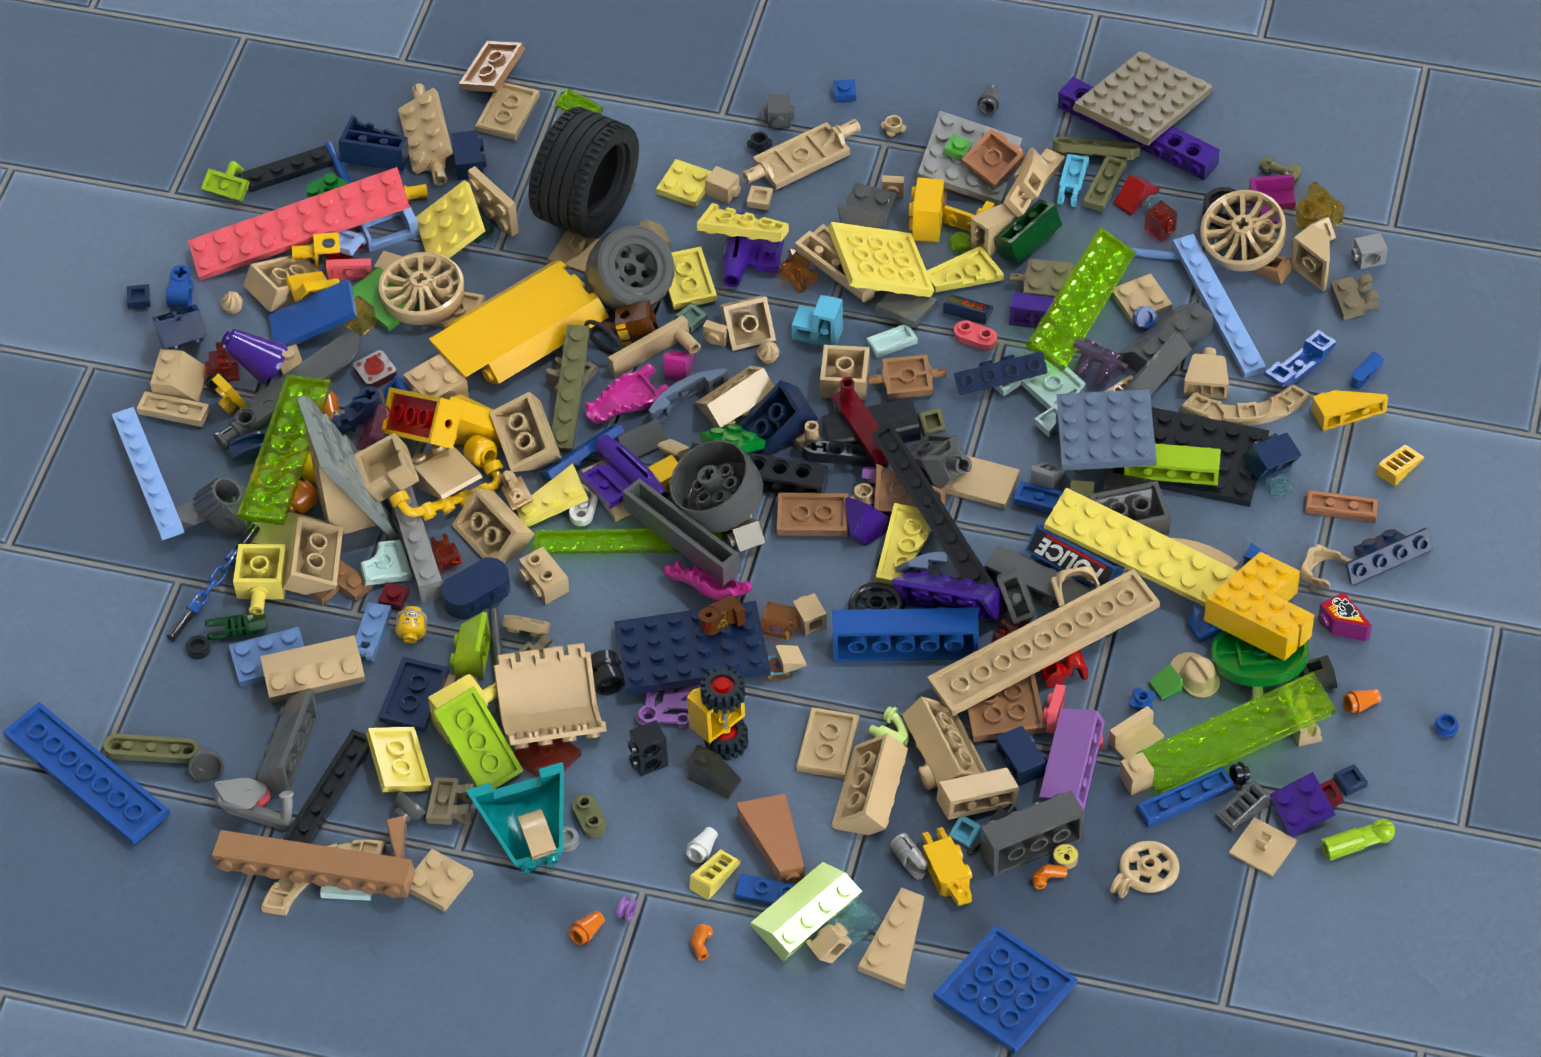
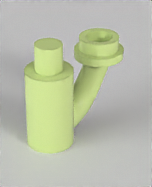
[868,706,909,747]

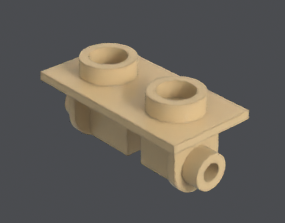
[501,470,533,511]

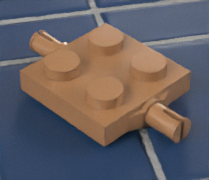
[868,354,947,400]

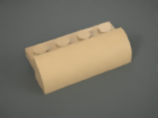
[794,224,876,302]

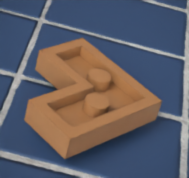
[308,560,373,605]

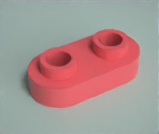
[954,320,997,351]

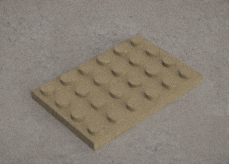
[1073,51,1213,146]

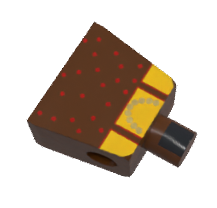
[604,300,659,346]

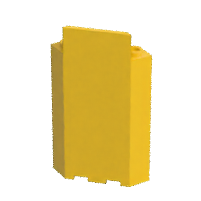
[429,260,609,384]

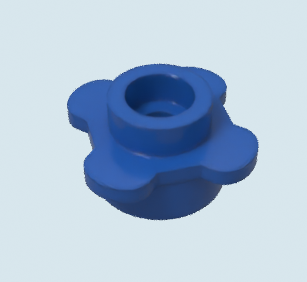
[1129,688,1156,712]

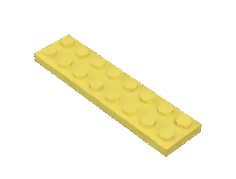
[1044,488,1237,607]

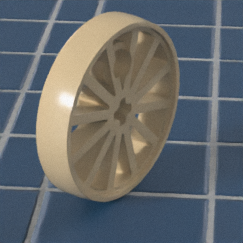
[1200,190,1286,272]
[378,252,464,325]

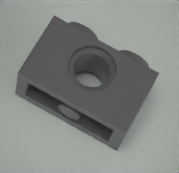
[997,567,1037,624]

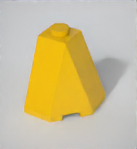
[450,394,503,449]

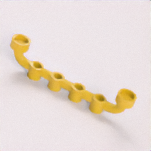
[389,459,503,521]

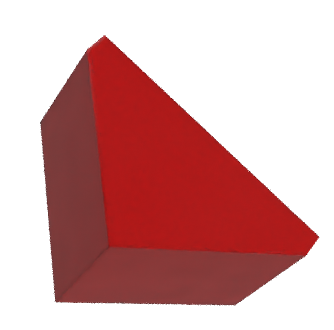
[1114,175,1160,215]

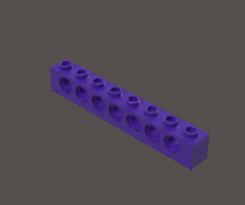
[1058,77,1220,180]

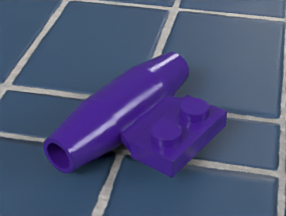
[722,212,784,287]
[580,435,668,509]

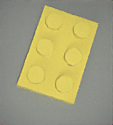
[668,246,717,310]
[366,727,431,793]

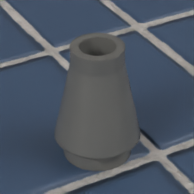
[978,84,999,115]

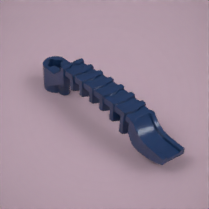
[228,386,384,462]

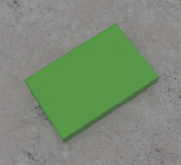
[352,267,420,332]

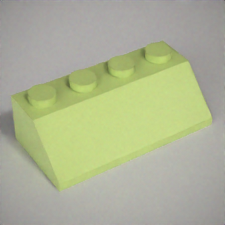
[750,862,862,962]

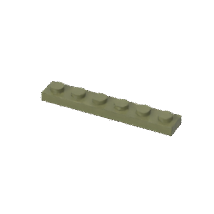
[552,325,591,452]

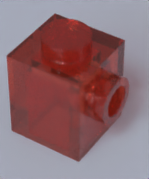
[1145,200,1177,241]

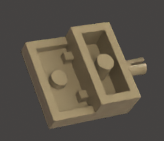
[1010,259,1073,302]

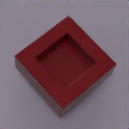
[378,582,410,611]
[1320,778,1344,808]

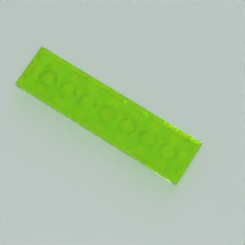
[1025,226,1137,371]
[238,375,332,525]
[1136,672,1336,795]

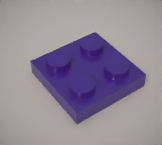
[1269,772,1336,837]

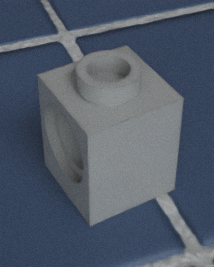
[1351,233,1388,269]

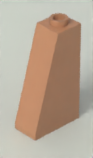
[737,793,805,884]

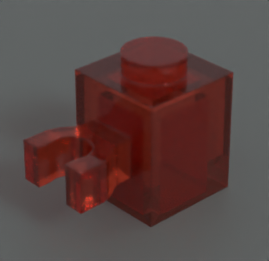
[205,342,240,382]

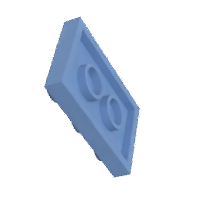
[229,627,304,688]

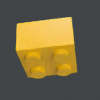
[909,178,944,242]

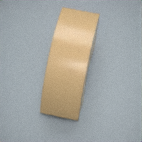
[517,809,556,860]

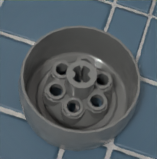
[585,226,675,311]
[670,440,763,533]

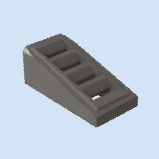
[1215,780,1270,832]

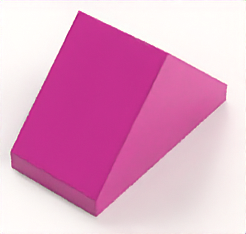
[663,350,696,381]

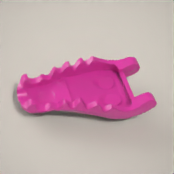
[585,364,669,424]
[663,561,752,601]

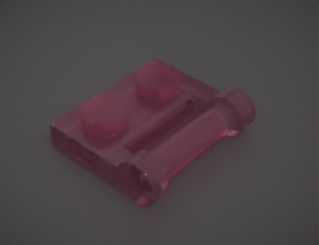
[356,404,390,451]

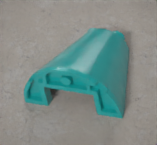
[467,762,564,873]

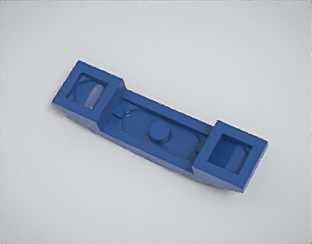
[1264,330,1337,387]

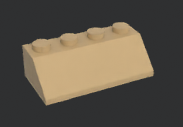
[260,635,365,703]
[902,696,987,788]
[831,733,908,835]

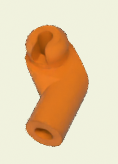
[1031,864,1067,890]
[690,923,713,961]

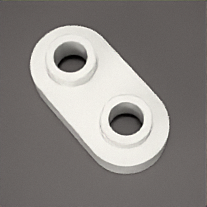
[569,484,598,526]

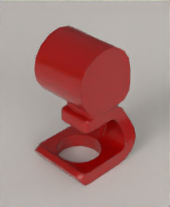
[1040,650,1088,688]

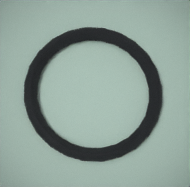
[584,320,623,355]

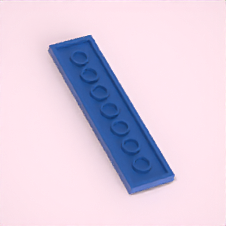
[2,702,170,846]

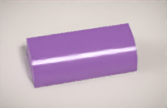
[1039,709,1105,810]

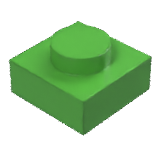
[943,134,973,162]

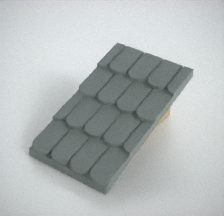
[297,396,400,540]

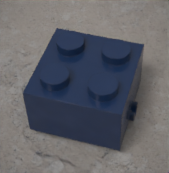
[152,304,208,350]

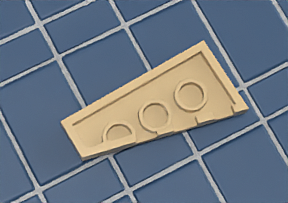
[858,887,924,990]

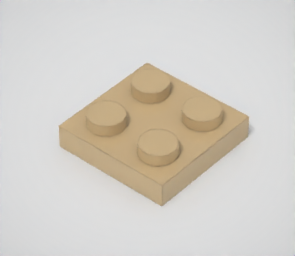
[1111,273,1172,325]
[409,849,473,912]

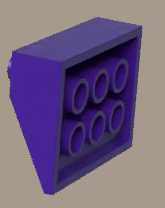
[892,570,1004,622]

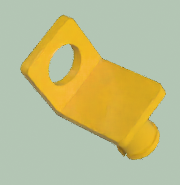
[292,232,340,268]

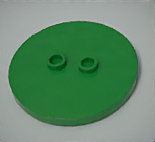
[1211,630,1309,687]

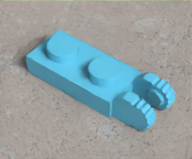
[1057,154,1089,207]

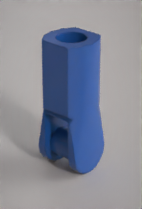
[1350,352,1384,389]

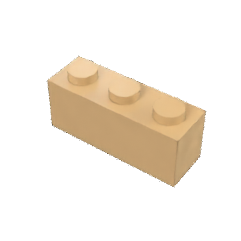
[936,768,1019,820]

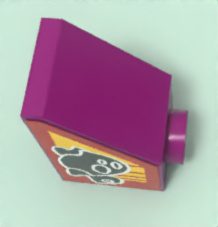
[1318,592,1372,641]

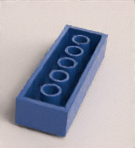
[832,607,979,662]

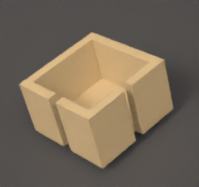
[355,433,419,502]

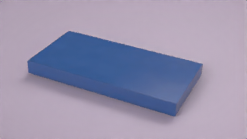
[269,279,357,346]

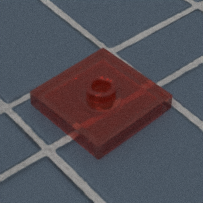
[514,738,582,777]

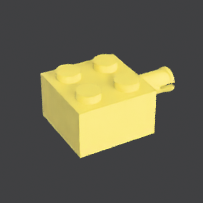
[233,544,287,616]
[428,674,497,744]

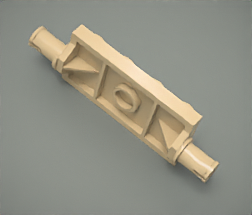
[398,84,453,186]
[742,119,861,190]

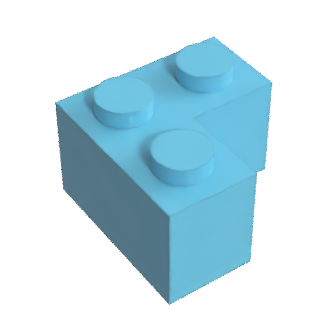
[792,295,843,346]

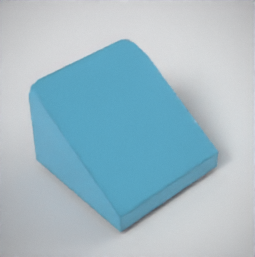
[948,816,982,848]

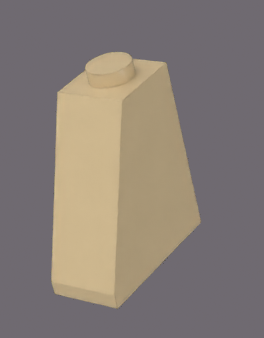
[970,203,1018,256]

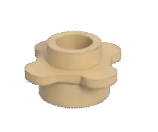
[881,115,906,137]
[851,483,875,505]

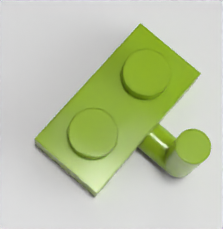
[201,161,250,203]

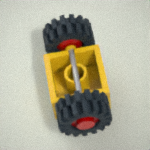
[687,666,749,760]

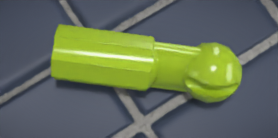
[1321,819,1395,860]

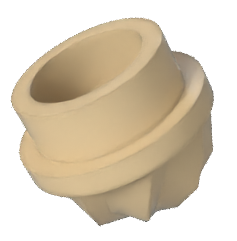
[220,291,243,314]
[757,340,779,364]

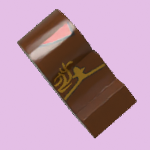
[698,594,746,636]

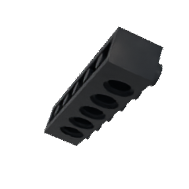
[689,443,828,494]

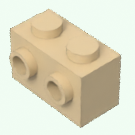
[518,547,570,605]

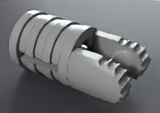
[889,833,929,880]

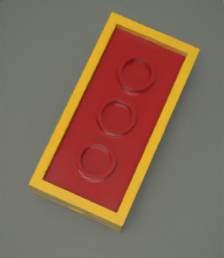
[379,387,463,449]

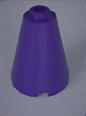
[221,329,288,385]

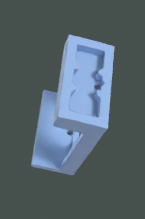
[354,207,420,252]

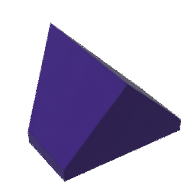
[845,497,890,546]

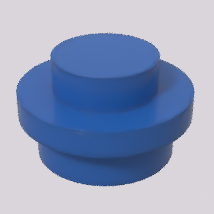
[1434,713,1459,737]

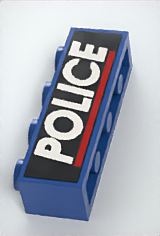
[1025,525,1125,589]

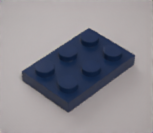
[378,657,449,733]

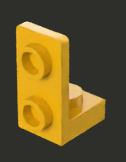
[943,201,995,233]

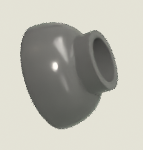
[188,748,224,782]
[393,791,427,823]

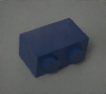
[451,130,487,180]
[1242,432,1302,480]
[996,726,1047,786]

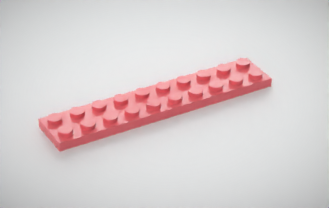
[188,167,410,281]

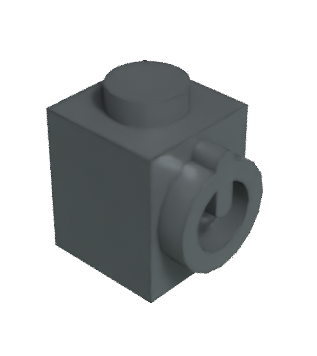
[763,94,794,128]

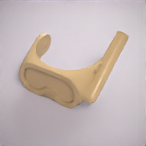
[1301,544,1352,589]
[1051,566,1100,607]

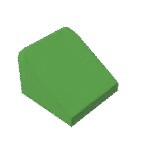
[1149,664,1183,700]

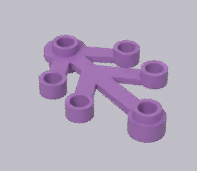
[636,685,700,729]

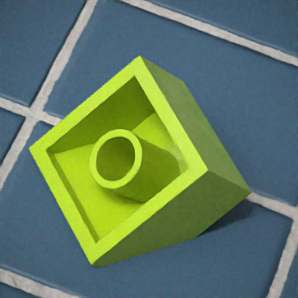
[450,612,491,680]

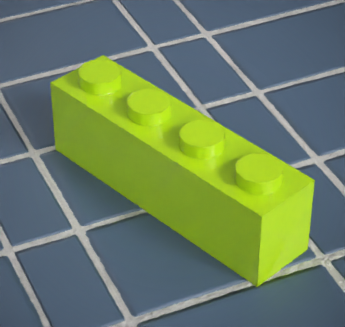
[1124,444,1221,486]

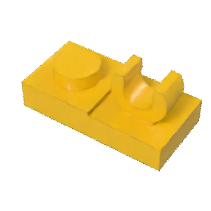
[212,373,249,415]

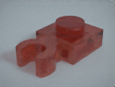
[431,534,462,570]

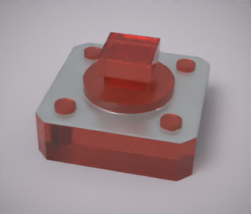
[353,350,397,388]

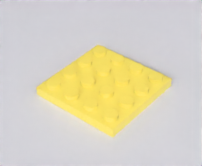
[828,222,934,297]

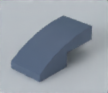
[895,552,947,573]

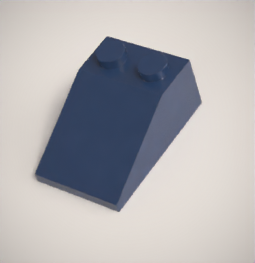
[738,380,818,455]

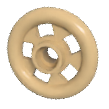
[1119,841,1180,893]

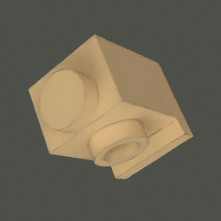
[806,922,852,964]

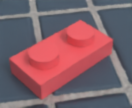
[326,258,373,281]
[1043,684,1066,734]

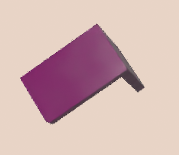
[1249,174,1296,224]

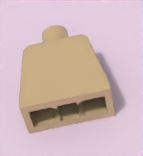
[1183,347,1229,399]

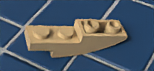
[1004,147,1048,217]

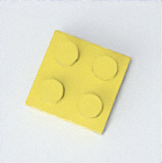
[656,159,712,208]

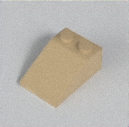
[243,255,328,312]
[412,445,482,499]

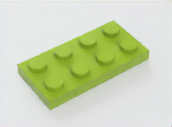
[431,686,524,790]

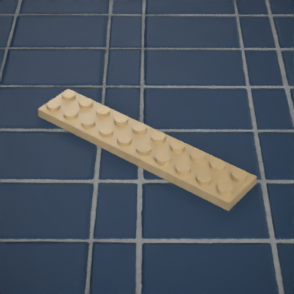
[927,569,1160,716]

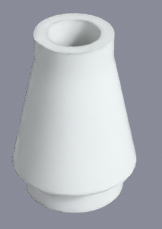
[686,827,718,863]

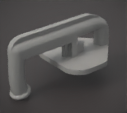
[214,778,293,830]

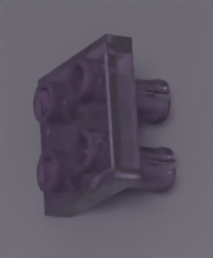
[1073,338,1128,388]

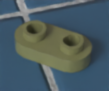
[572,794,607,839]

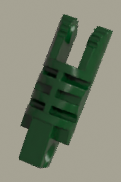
[204,613,268,641]

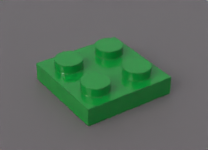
[700,424,766,453]

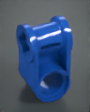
[166,265,194,307]

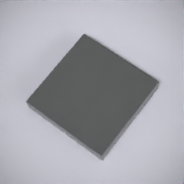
[875,292,937,328]

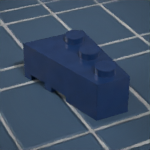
[339,115,409,171]

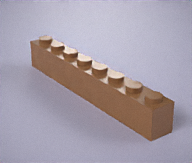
[212,830,415,898]

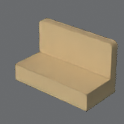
[1109,706,1164,760]

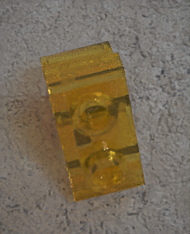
[1295,181,1345,230]

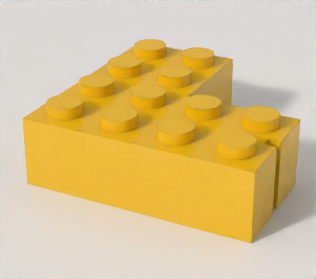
[1204,552,1314,661]

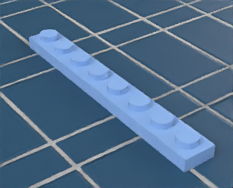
[1172,234,1266,378]
[112,407,185,540]

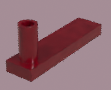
[831,377,888,468]

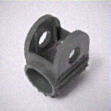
[193,476,257,535]

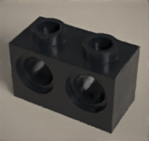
[627,720,669,776]

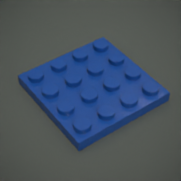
[933,925,1078,1054]

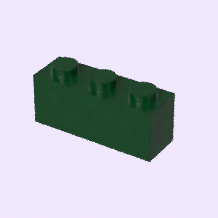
[995,199,1062,264]

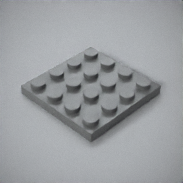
[916,111,1022,206]

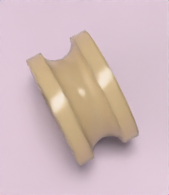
[1110,873,1132,899]

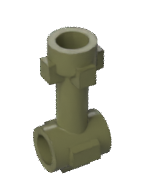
[1259,156,1302,182]

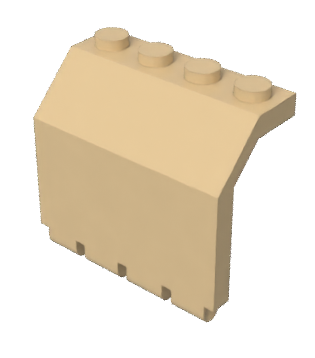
[493,643,607,749]

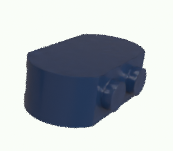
[442,557,510,619]

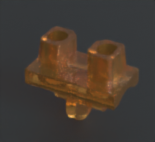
[778,249,819,293]

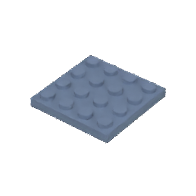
[1056,389,1156,471]

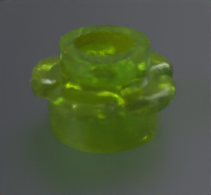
[949,232,971,252]

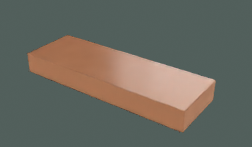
[1305,490,1379,523]

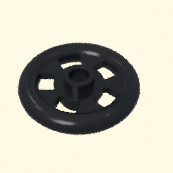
[848,582,905,610]

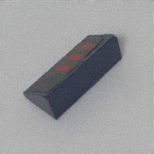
[943,294,994,324]

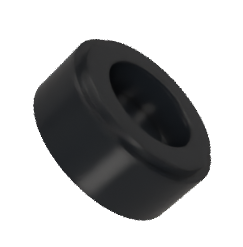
[186,635,211,660]

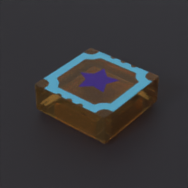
[767,655,792,681]

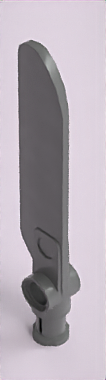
[213,331,361,450]

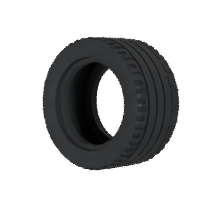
[528,107,639,238]

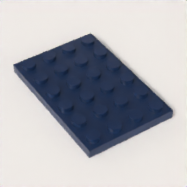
[614,601,771,695]

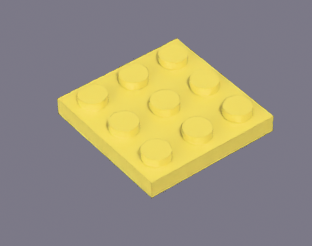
[416,180,485,258]

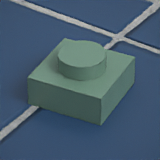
[676,303,708,333]

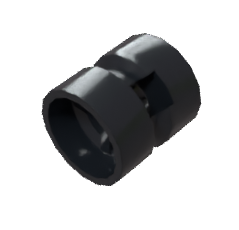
[591,649,625,695]

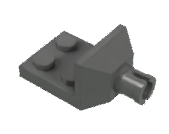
[838,183,897,229]
[908,433,972,489]

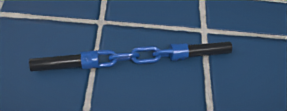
[167,524,260,641]

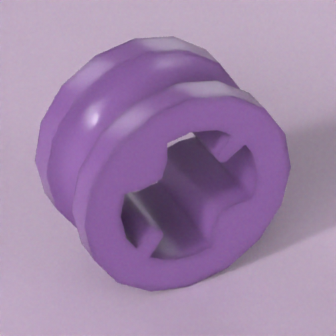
[616,896,637,921]

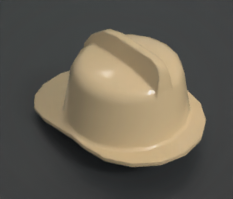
[1171,652,1220,698]

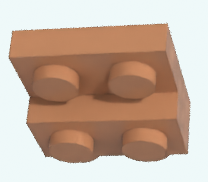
[962,128,1025,189]

